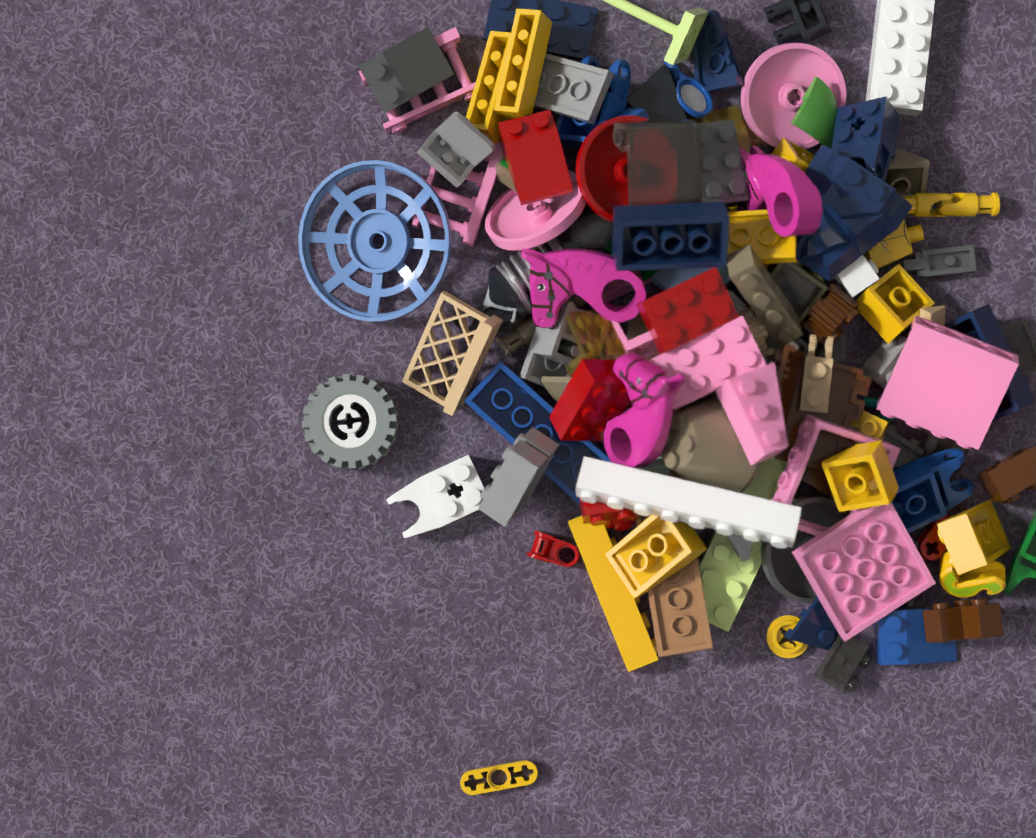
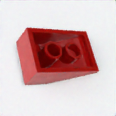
[498,110,573,205]

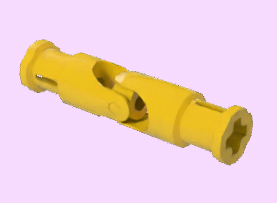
[902,192,1000,217]

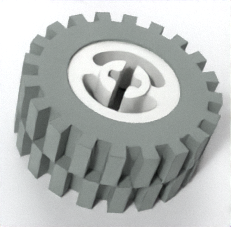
[302,374,399,470]

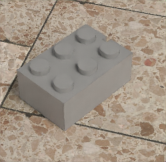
[479,427,559,527]

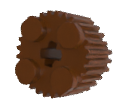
[800,283,861,345]

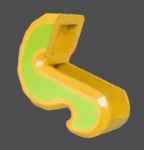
[939,552,1006,598]

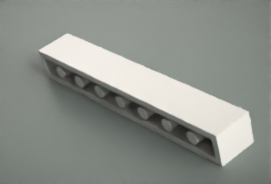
[576,456,802,548]

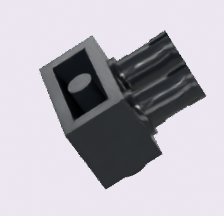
[763,0,832,45]

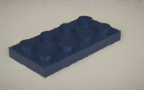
[483,0,598,60]

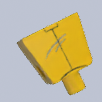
[865,220,924,269]

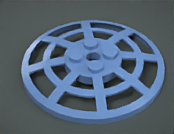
[298,160,452,322]

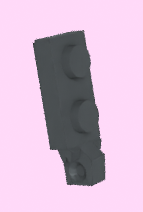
[900,245,978,278]

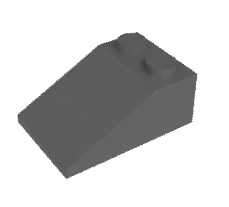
[358,27,454,113]

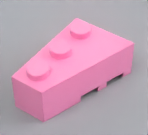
[716,362,788,465]

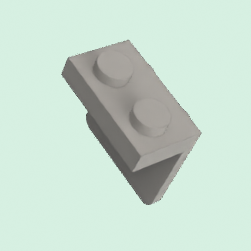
[417,112,495,188]
[862,335,907,389]

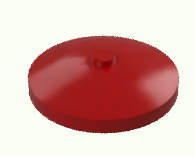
[576,115,681,223]

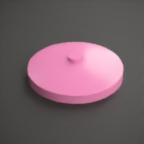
[741,43,846,149]
[485,170,586,250]

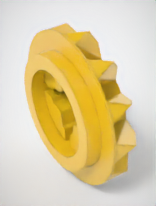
[766,615,808,658]

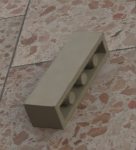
[727,244,803,347]

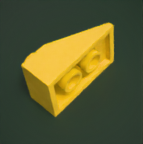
[937,499,1011,575]
[605,514,707,599]

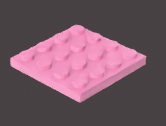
[792,503,936,641]

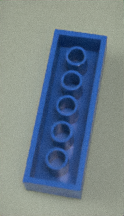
[464,361,612,507]

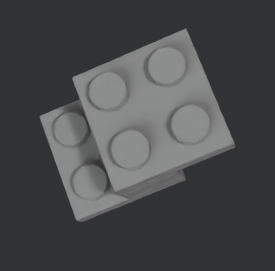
[519,304,610,388]

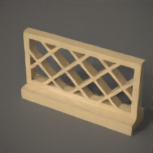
[402,291,503,416]

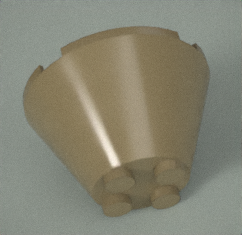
[661,391,761,493]

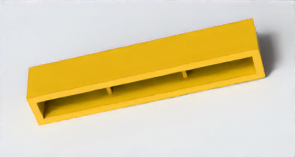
[567,516,659,672]

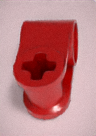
[916,514,951,560]
[526,530,580,567]

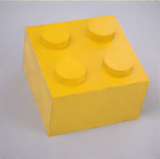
[856,264,935,344]

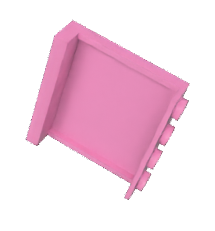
[877,315,1019,450]

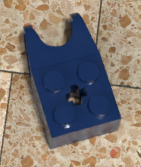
[832,96,900,182]

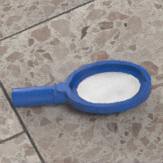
[663,60,713,118]

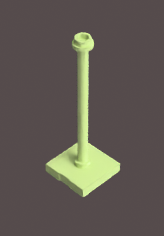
[602,0,709,65]

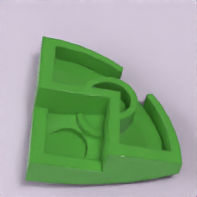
[791,76,837,149]

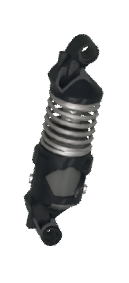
[453,203,613,336]

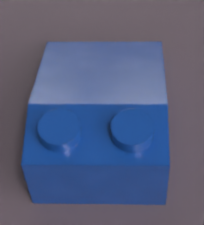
[874,608,957,665]

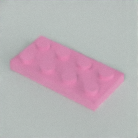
[648,316,766,411]

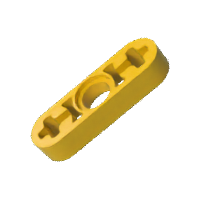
[460,760,538,795]

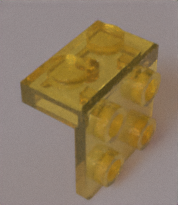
[565,310,626,376]

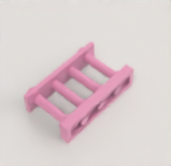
[359,27,476,134]
[410,142,504,248]

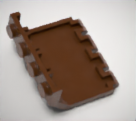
[772,344,872,472]

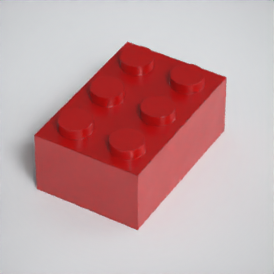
[636,267,739,354]
[549,358,631,441]

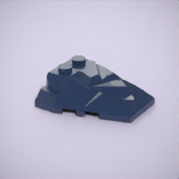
[796,145,913,281]

